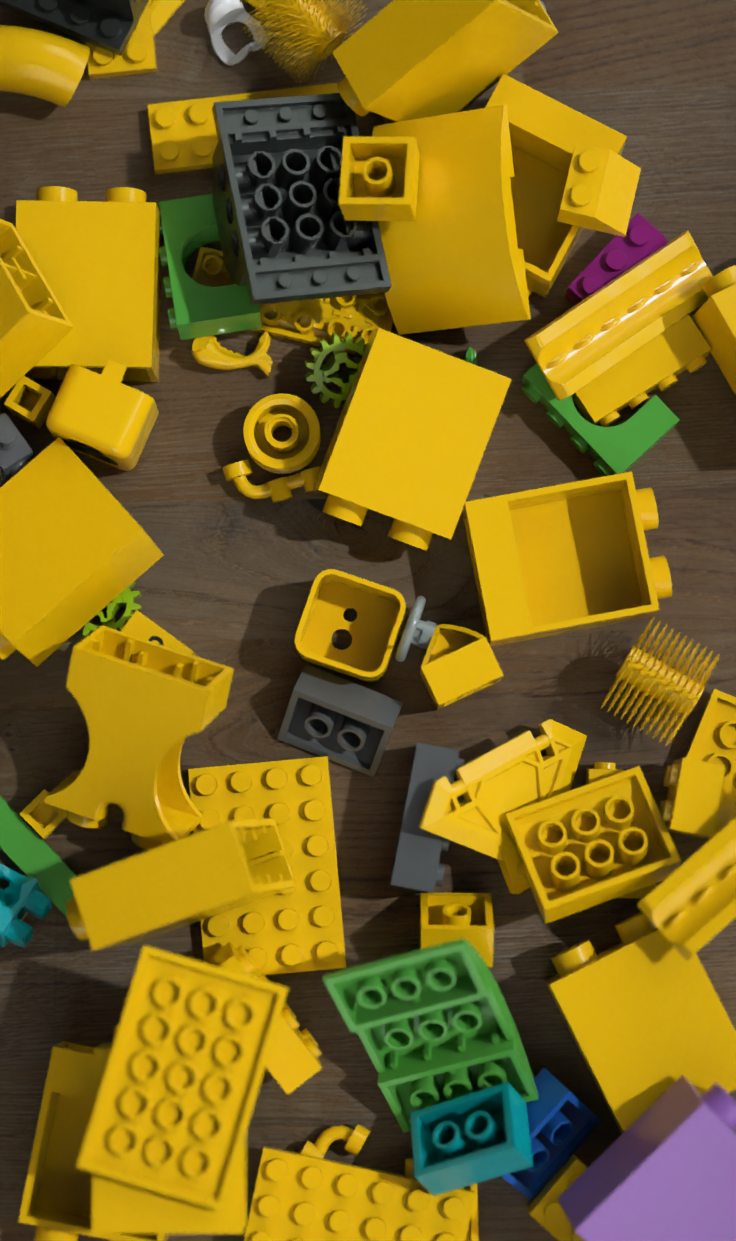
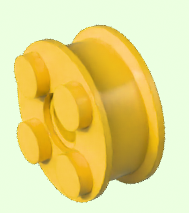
[243,393,321,474]

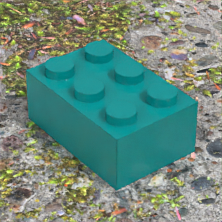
[410,1082,533,1196]

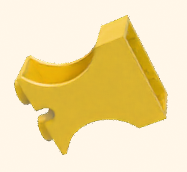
[44,626,234,850]

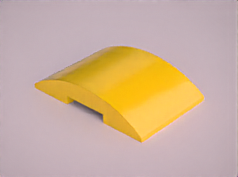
[372,105,531,335]

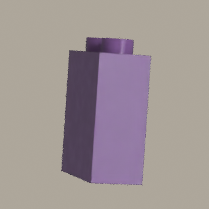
[558,1075,736,1241]

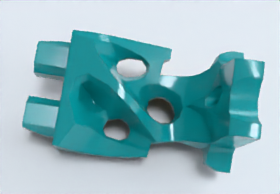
[0,863,52,948]

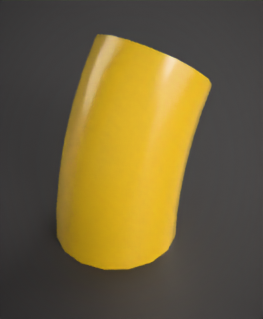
[0,25,90,107]

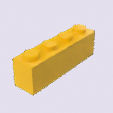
[572,315,711,427]

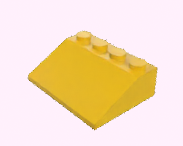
[506,766,681,924]

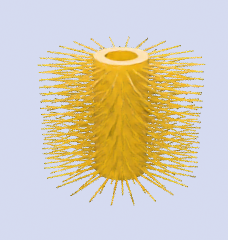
[243,0,367,83]
[601,617,720,746]

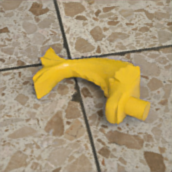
[191,331,273,378]

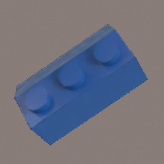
[501,1067,603,1201]

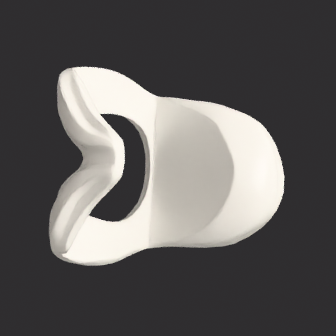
[204,0,268,66]

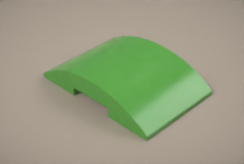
[323,938,538,1133]

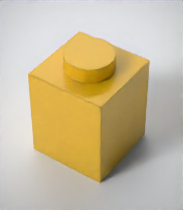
[4,376,56,429]

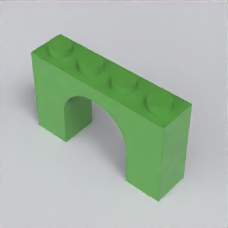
[159,194,263,340]
[521,363,680,476]

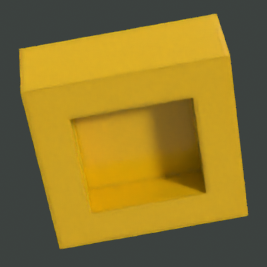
[20,789,67,839]

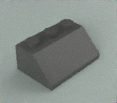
[277,664,403,777]

